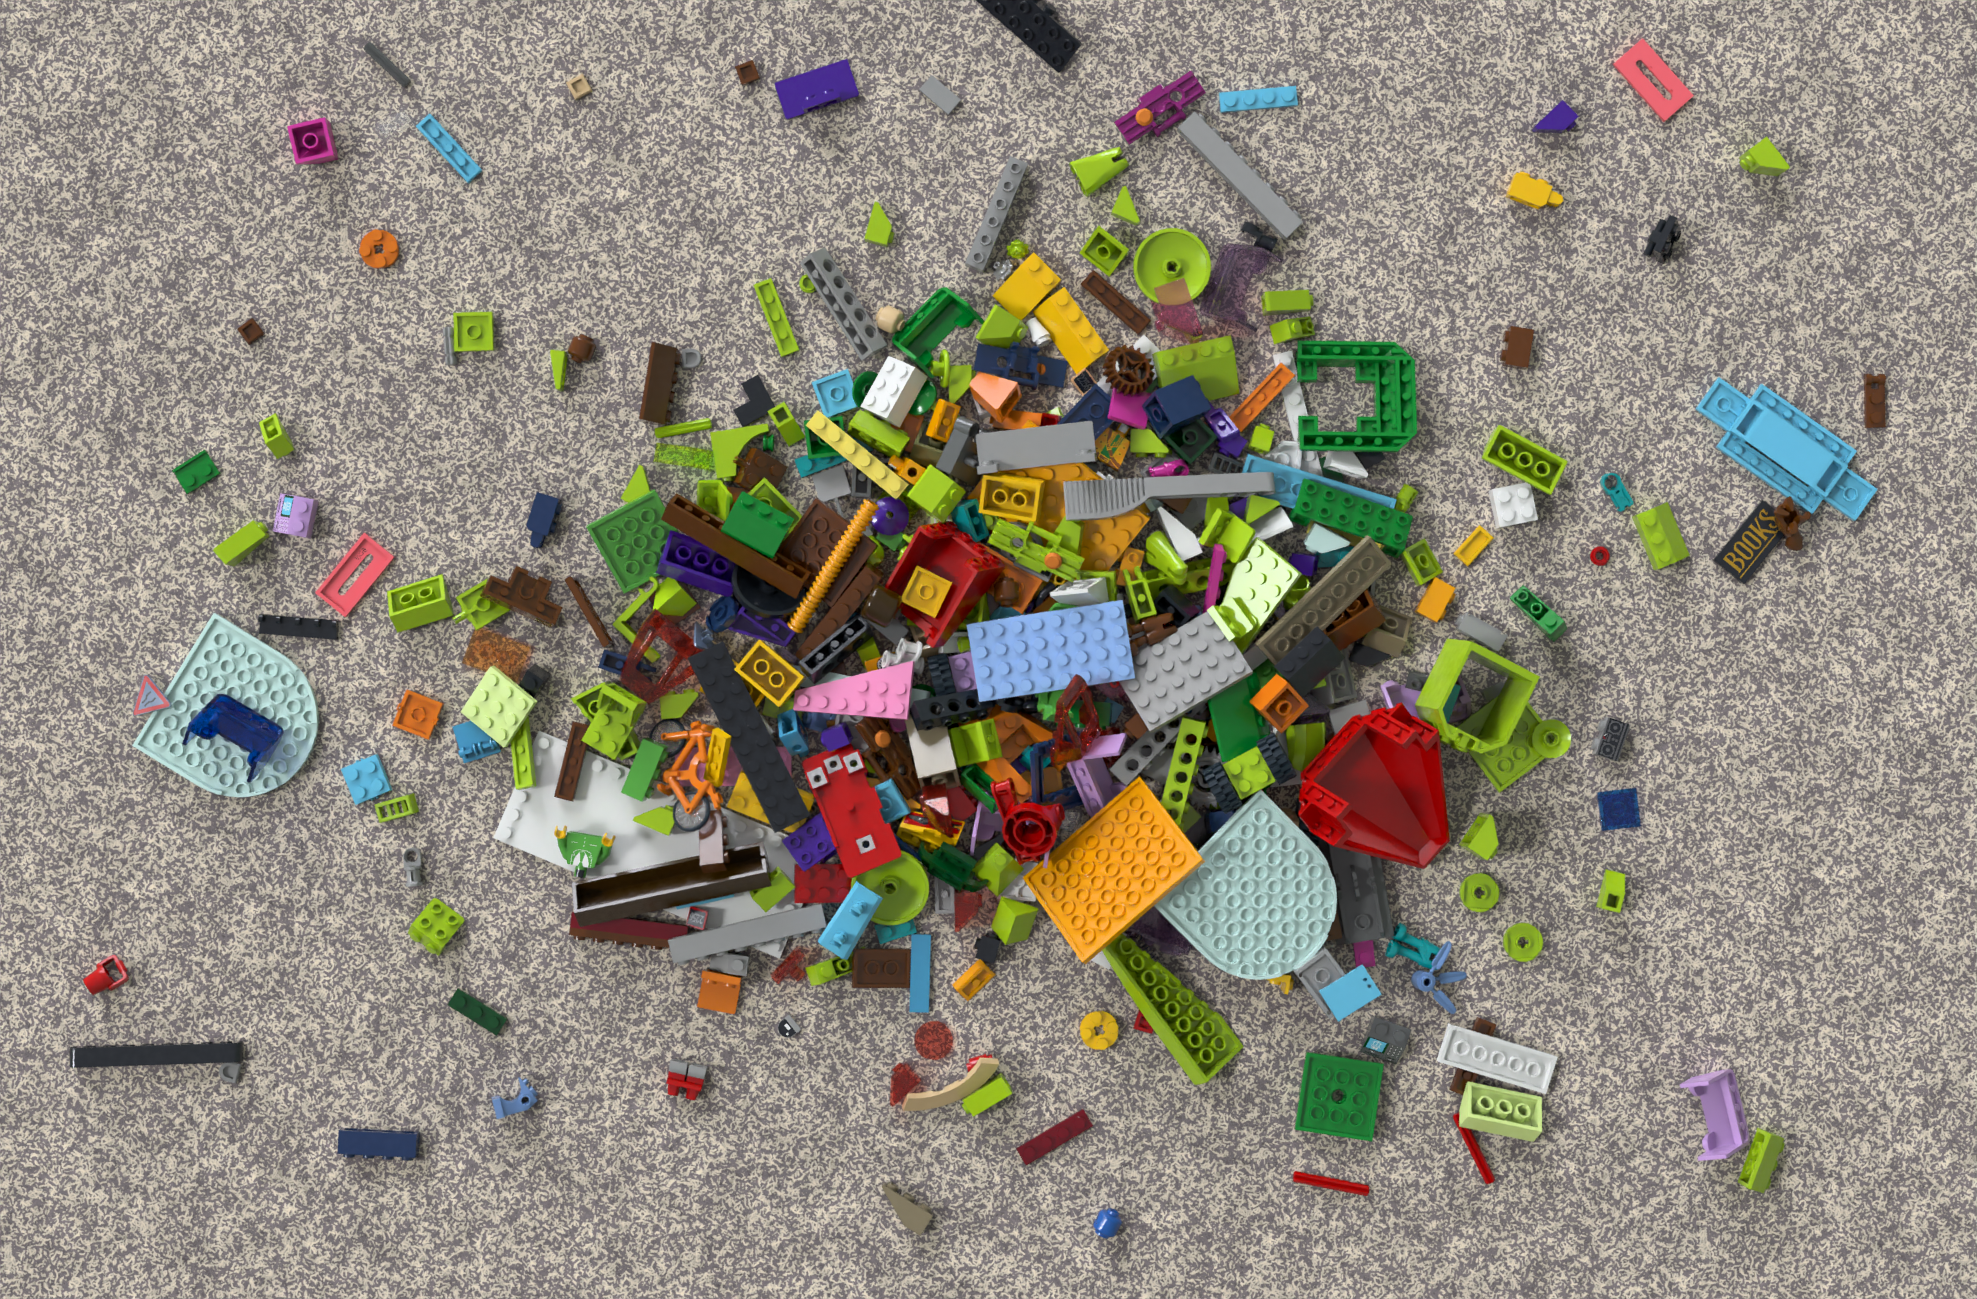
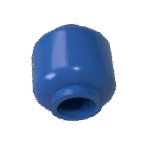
[1093,1208,1122,1239]

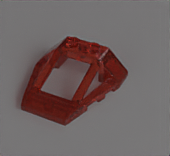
[619,608,703,704]
[1050,674,1102,766]

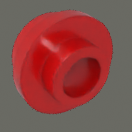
[1590,546,1610,566]

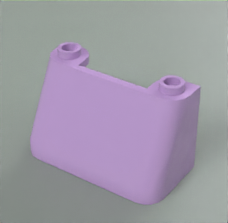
[1381,674,1471,724]

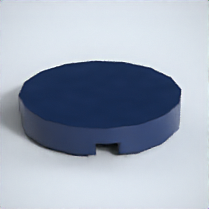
[706,596,739,633]

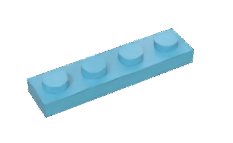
[1219,86,1298,113]

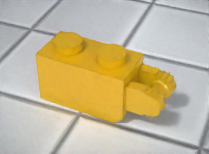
[1505,172,1563,210]

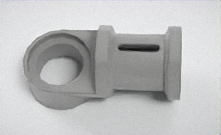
[403,847,423,887]

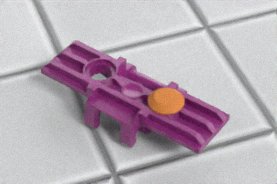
[1114,71,1206,145]

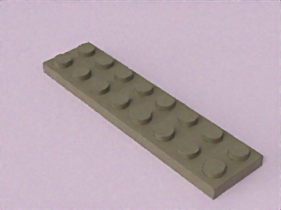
[1255,535,1392,666]

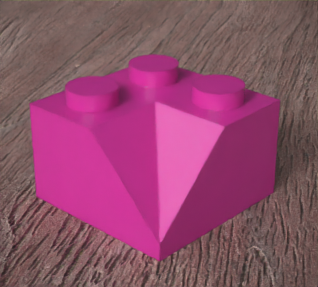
[287,117,339,165]

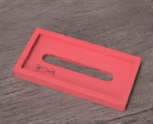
[1613,38,1694,122]
[315,533,395,617]

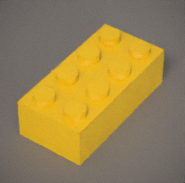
[727,769,814,833]

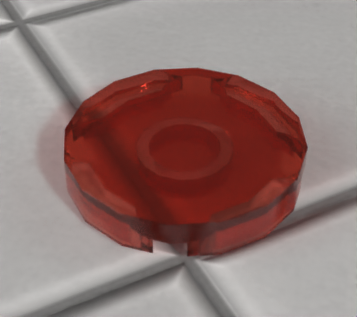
[914,1021,953,1060]

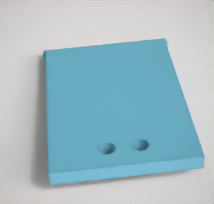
[1319,964,1382,1022]

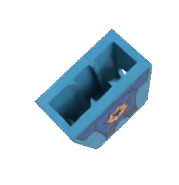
[777,709,809,757]

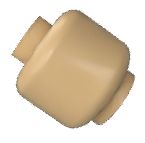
[875,305,905,334]

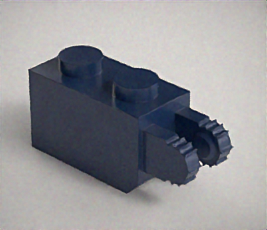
[526,492,563,549]
[598,649,657,684]

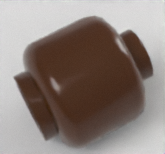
[567,334,596,364]
[994,577,1019,608]

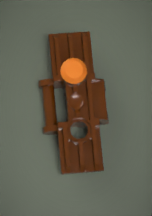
[855,717,921,800]

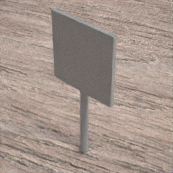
[812,465,851,518]

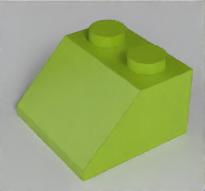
[1739,136,1790,176]
[907,465,966,523]

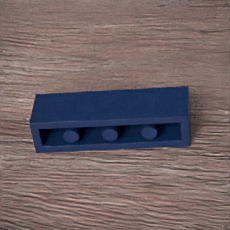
[337,1128,420,1161]

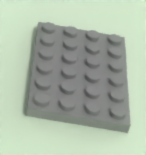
[1119,611,1253,733]

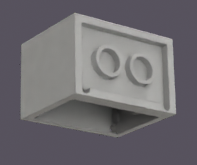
[1293,945,1346,1019]

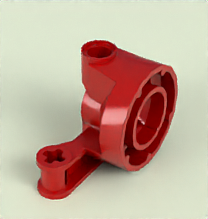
[991,778,1065,865]

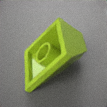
[975,304,1029,349]
[972,842,1024,897]

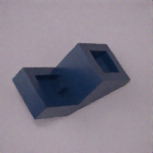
[1204,809,1236,834]

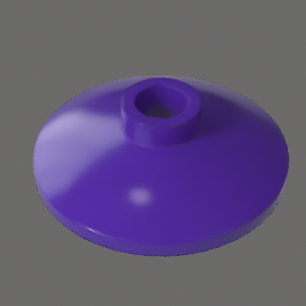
[871,497,909,536]

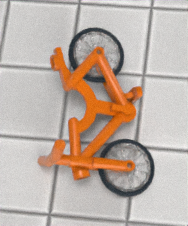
[649,718,731,832]

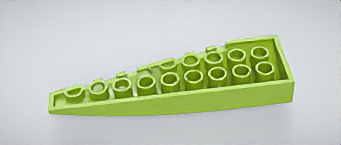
[1102,934,1244,1085]

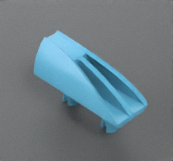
[818,881,883,960]

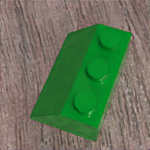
[721,491,794,559]

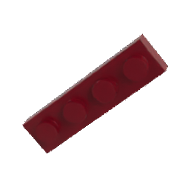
[1016,1109,1093,1165]

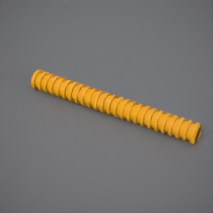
[787,499,879,633]

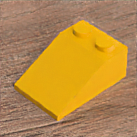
[992,252,1061,321]

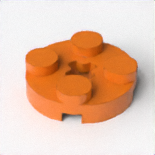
[359,229,399,269]

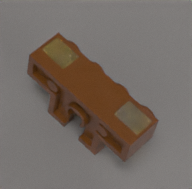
[480,566,563,628]

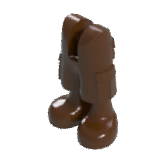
[1127,613,1178,658]

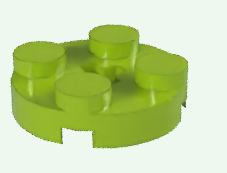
[1459,873,1499,912]
[1503,922,1543,962]

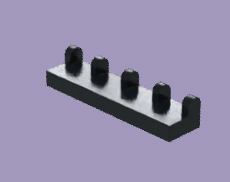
[258,614,339,640]

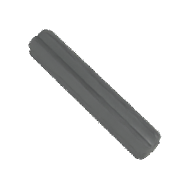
[363,42,411,88]

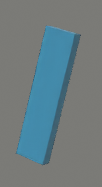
[909,934,931,1013]

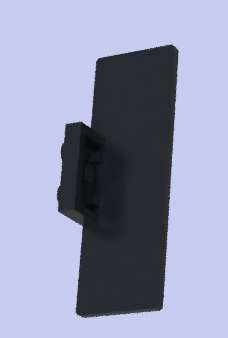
[976,0,1082,73]

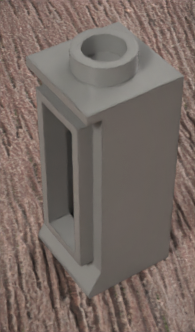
[1455,612,1508,652]

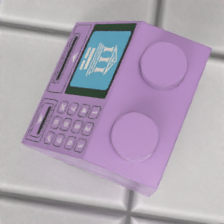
[273,493,319,539]

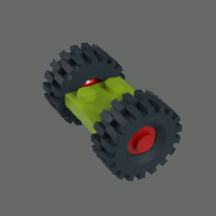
[1202,732,1297,814]

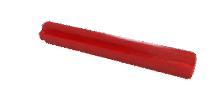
[1453,1112,1495,1184]
[1293,1171,1369,1196]

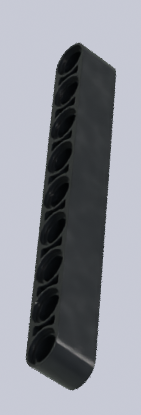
[69,1041,243,1068]

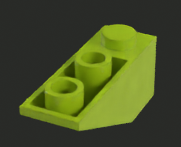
[805,946,865,986]

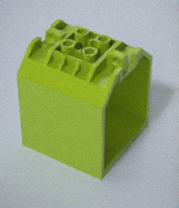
[1415,638,1540,754]

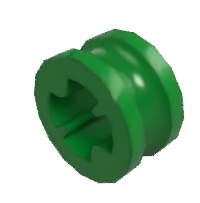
[763,434,774,452]

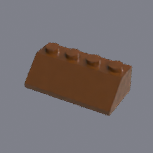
[639,342,681,426]

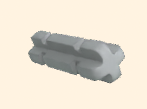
[443,327,457,365]

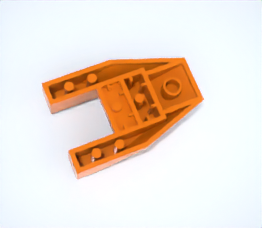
[957,704,1075,804]

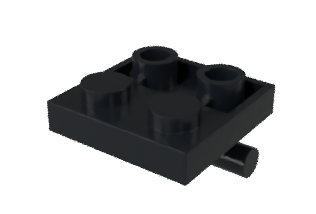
[1643,215,1681,264]

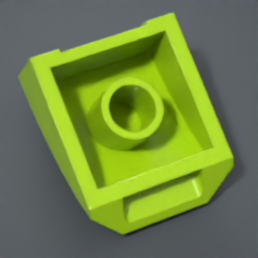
[1286,722,1326,772]

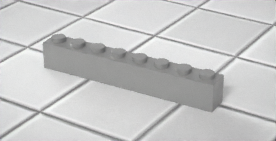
[1177,111,1303,241]
[668,903,827,965]

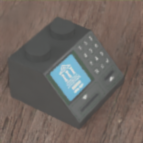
[1359,1015,1411,1064]

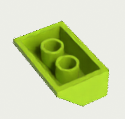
[847,409,910,458]
[1632,502,1690,570]
[387,574,453,633]
[1459,813,1499,861]
[1738,1128,1785,1193]

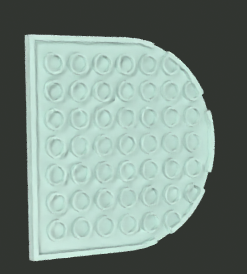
[132,613,319,797]
[1154,790,1337,980]

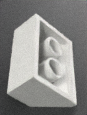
[1247,507,1293,548]

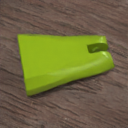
[1069,147,1129,197]
[1144,531,1188,585]

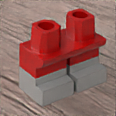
[666,1058,708,1100]

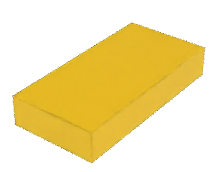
[1453,525,1494,567]

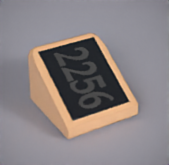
[1070,368,1097,396]

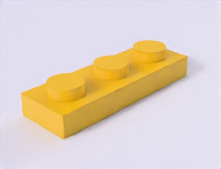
[703,727,732,787]

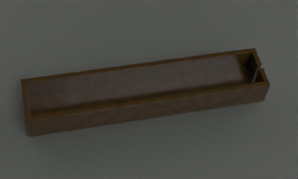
[572,842,772,927]

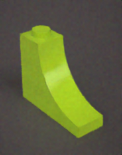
[710,423,770,483]

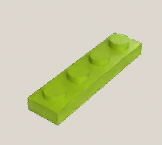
[753,278,800,357]
[510,715,537,790]

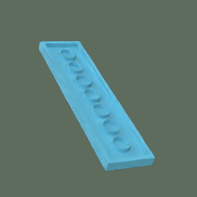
[1242,454,1397,509]

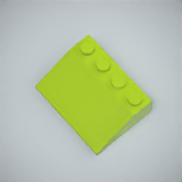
[1152,335,1240,401]

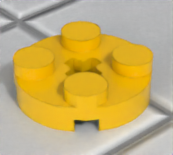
[1080,1011,1118,1050]

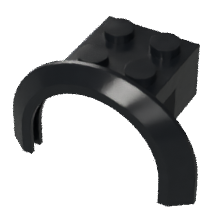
[1124,584,1200,629]

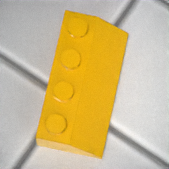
[1033,287,1109,375]

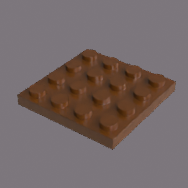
[777,498,878,608]

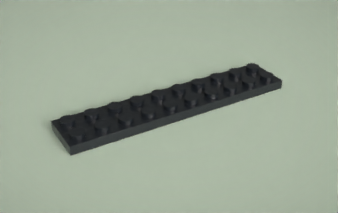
[688,641,810,833]

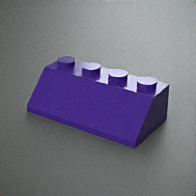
[656,530,736,597]

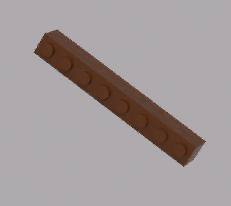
[661,493,811,599]

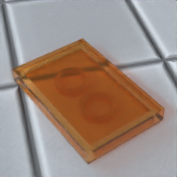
[462,629,530,683]

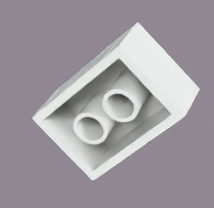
[860,356,928,427]

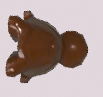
[1774,496,1811,551]

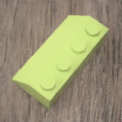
[1459,1082,1542,1142]

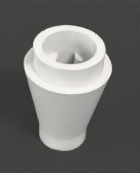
[1026,317,1051,347]

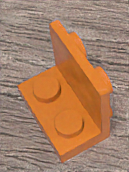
[697,969,743,1014]

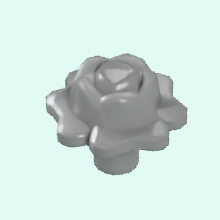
[993,259,1013,281]

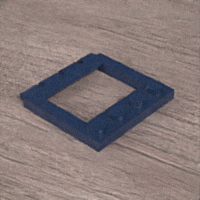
[1030,727,1098,811]

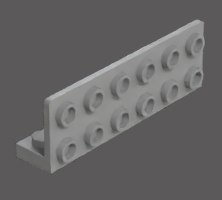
[976,421,1097,474]

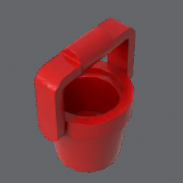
[83,955,129,996]

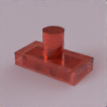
[770,946,805,984]

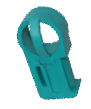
[1600,473,1634,512]

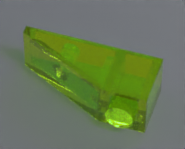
[653,443,713,472]

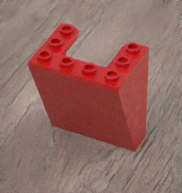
[885,521,1006,648]

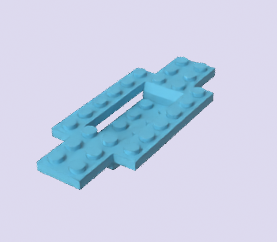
[1695,377,1877,521]

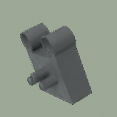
[936,416,992,487]

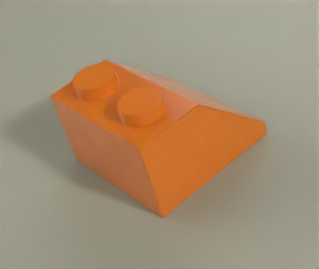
[1249,674,1309,734]

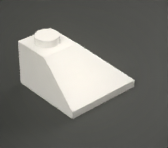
[1323,451,1368,479]

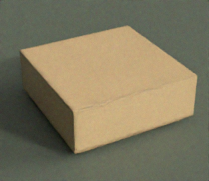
[566,73,592,100]

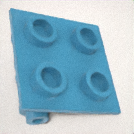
[452,721,501,763]

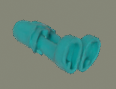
[1385,923,1441,970]

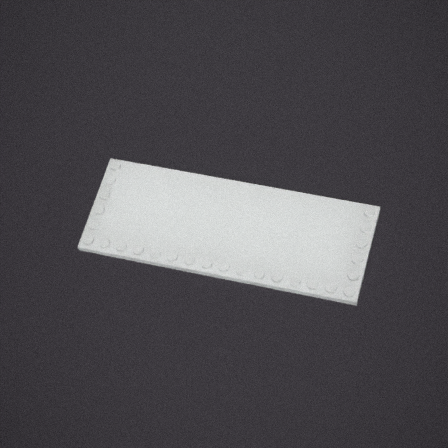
[493,731,821,959]

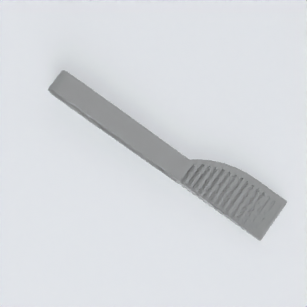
[1063,472,1275,521]

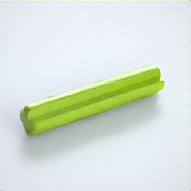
[654,418,712,439]

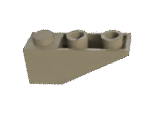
[882,1182,933,1236]

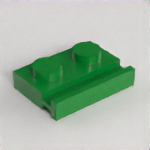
[172,450,221,494]

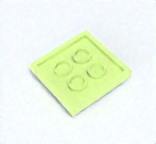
[461,666,538,748]

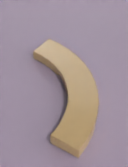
[902,1058,999,1111]

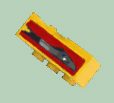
[896,811,965,853]

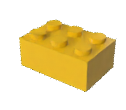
[978,472,1045,523]
[734,639,807,707]

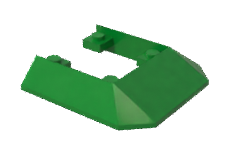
[1296,340,1417,452]

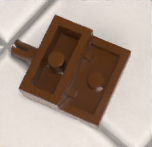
[733,448,787,491]

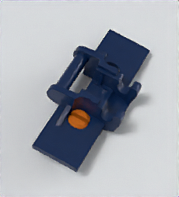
[973,342,1068,390]

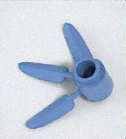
[1411,941,1467,1014]

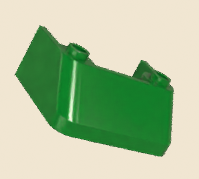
[892,287,985,379]

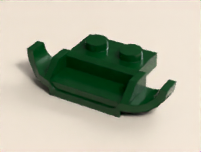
[918,841,989,892]

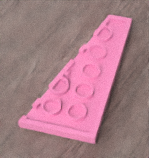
[793,661,915,720]

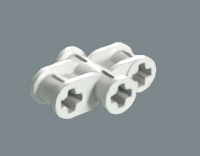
[882,638,924,675]

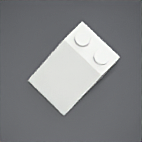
[1156,507,1204,561]
[1050,577,1109,607]

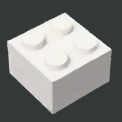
[1489,483,1538,529]

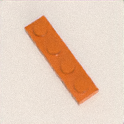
[1229,362,1295,432]

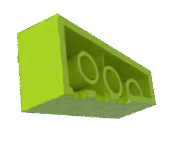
[571,681,641,760]

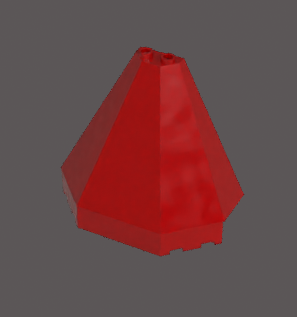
[1298,702,1450,869]

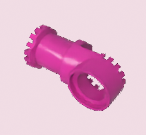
[1148,459,1189,477]

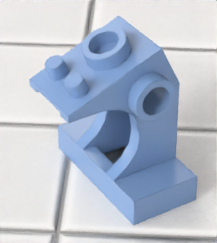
[491,1077,538,1119]

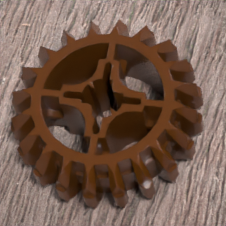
[1102,344,1155,397]

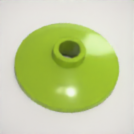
[1532,719,1571,758]

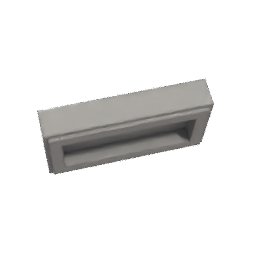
[919,75,961,115]

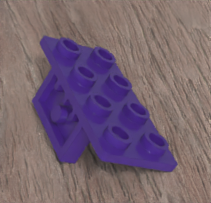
[774,59,859,120]
[782,813,837,872]

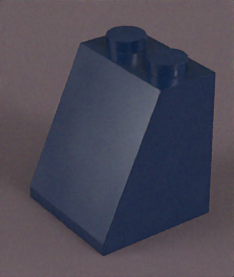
[1142,375,1211,439]

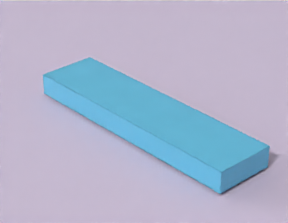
[416,114,483,184]

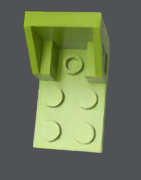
[581,683,647,760]

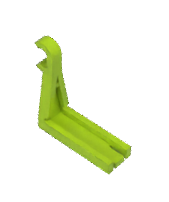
[612,576,661,663]

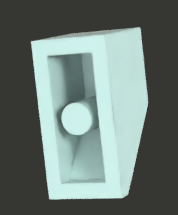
[1303,522,1350,554]

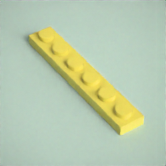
[806,411,909,500]

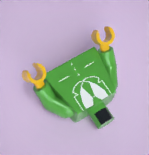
[554,826,616,878]

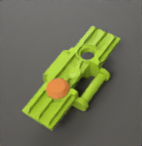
[988,518,1085,583]

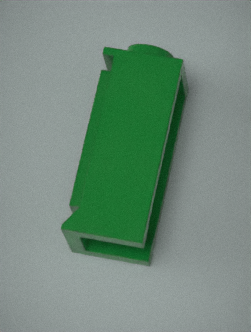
[960,764,998,814]

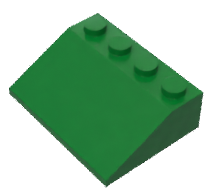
[1208,672,1271,762]

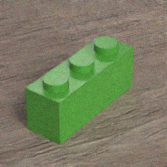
[621,737,669,802]

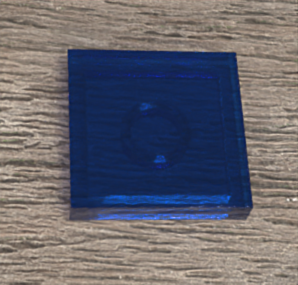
[1596,788,1641,831]

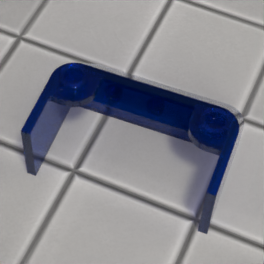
[182,694,284,783]

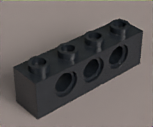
[799,613,874,685]
[910,689,993,731]

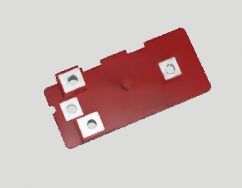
[802,743,902,878]

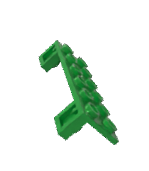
[1289,478,1413,558]

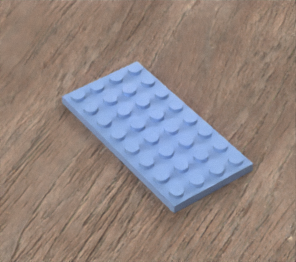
[967,600,1135,702]

